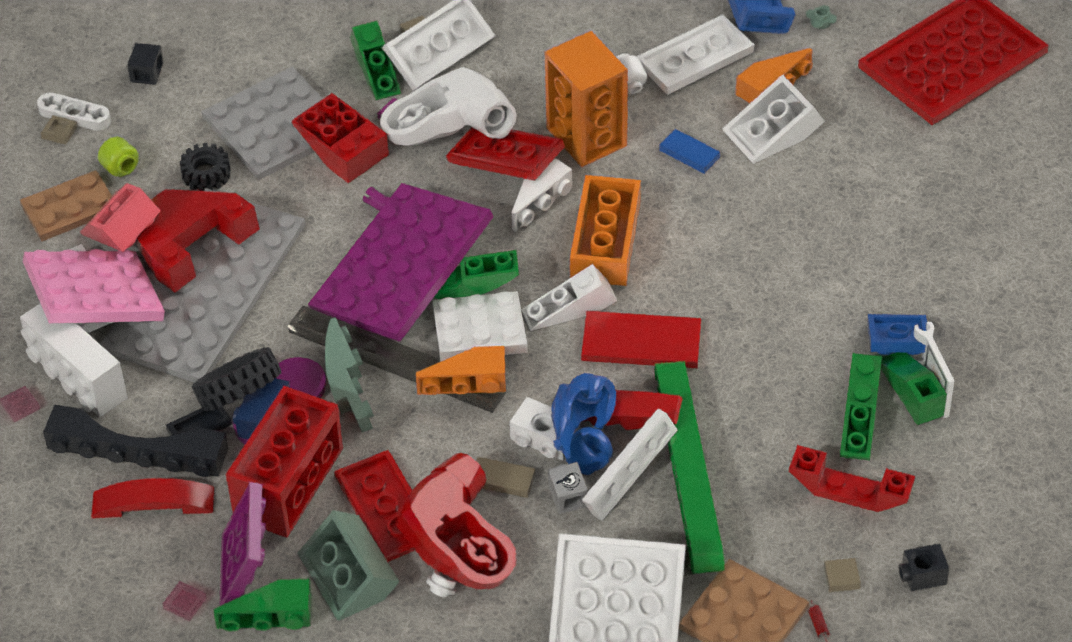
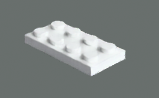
[382,0,495,91]
[637,15,754,95]

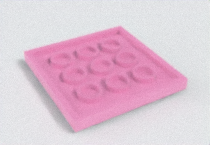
[23,249,165,323]

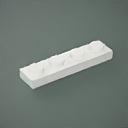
[582,409,677,521]

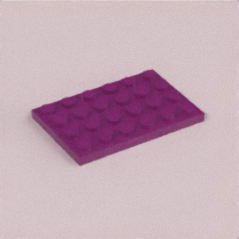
[308,183,493,342]

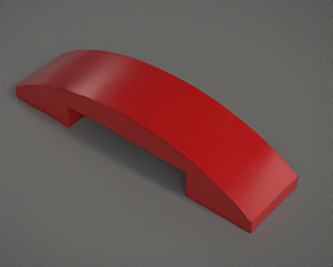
[91,478,214,518]

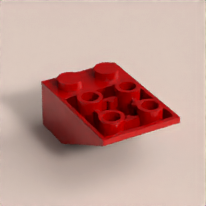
[291,93,389,183]

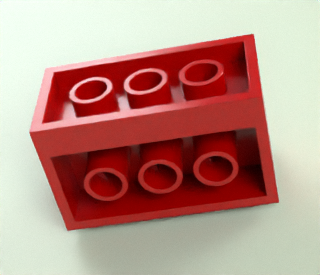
[226,386,343,538]

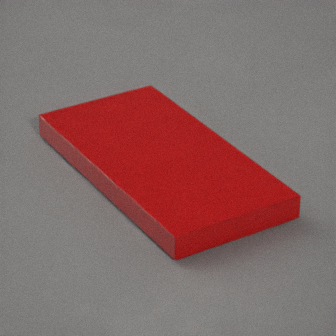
[446,127,565,181]
[581,311,701,369]
[334,450,416,562]

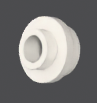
[426,570,457,597]

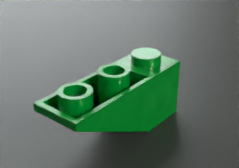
[350,20,401,101]
[881,352,947,425]
[213,579,312,632]

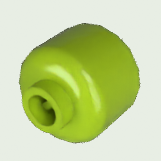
[98,136,139,177]

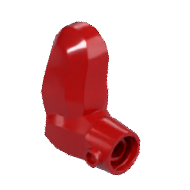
[397,453,516,590]

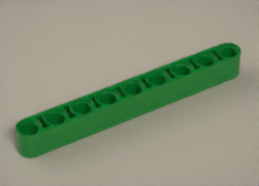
[654,361,725,574]

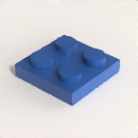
[867,314,927,355]

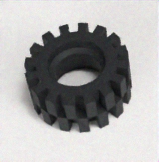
[179,143,231,191]

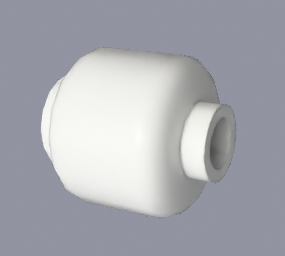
[617,53,647,95]

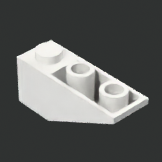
[512,158,572,232]
[521,264,617,331]

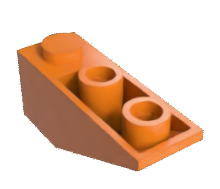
[736,48,813,103]
[416,346,506,395]

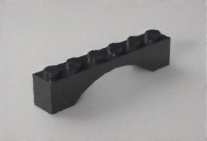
[43,404,229,477]

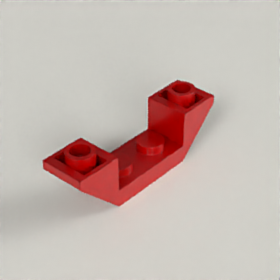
[789,445,916,512]

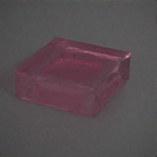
[0,386,40,423]
[162,581,207,621]

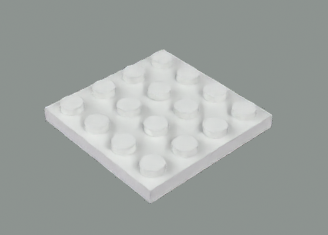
[549,534,686,642]

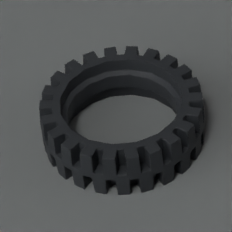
[191,347,281,411]

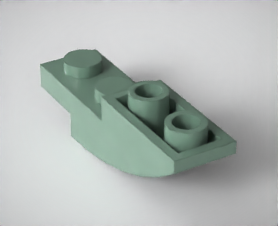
[325,317,374,432]

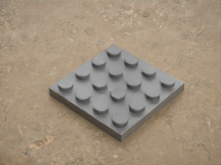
[201,66,323,180]

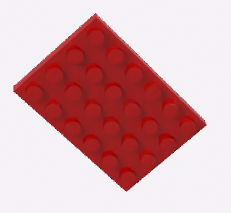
[858,0,1049,126]

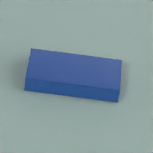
[659,129,720,174]

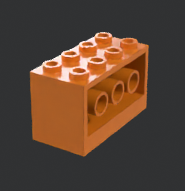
[545,31,628,168]

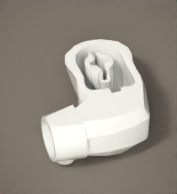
[380,67,517,146]

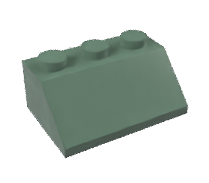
[298,510,400,621]

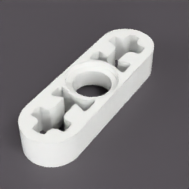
[37,93,111,130]

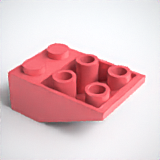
[80,183,160,252]

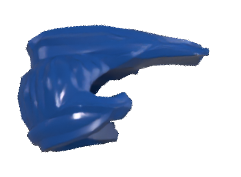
[551,373,616,459]

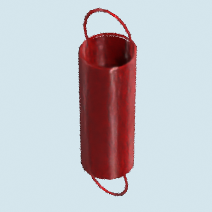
[808,600,830,642]

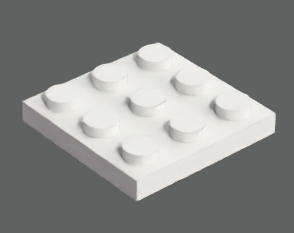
[432,291,528,362]

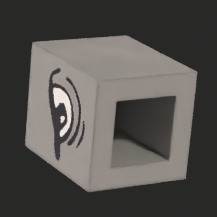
[548,462,588,514]

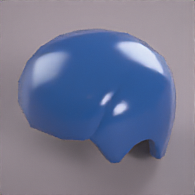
[565,427,613,475]

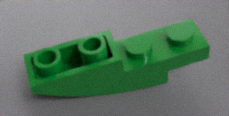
[433,250,519,300]
[840,353,882,461]

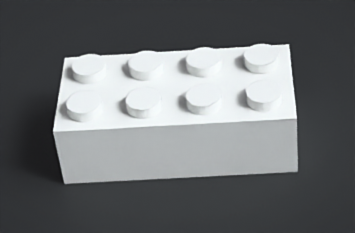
[20,303,128,417]

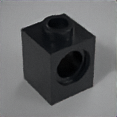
[127,43,164,85]
[898,543,950,592]

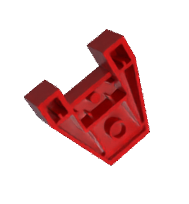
[135,189,260,293]

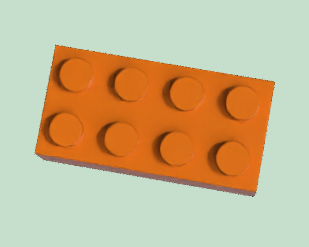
[570,175,641,286]

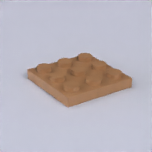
[679,559,809,642]

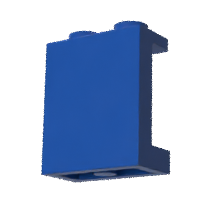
[728,0,796,34]

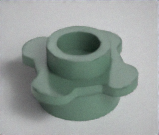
[806,5,837,29]

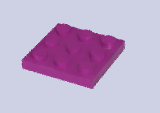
[220,482,266,606]

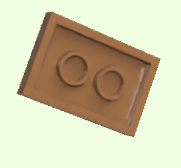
[20,170,112,241]

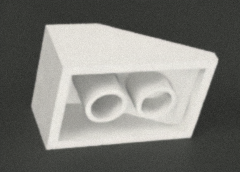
[722,75,825,164]

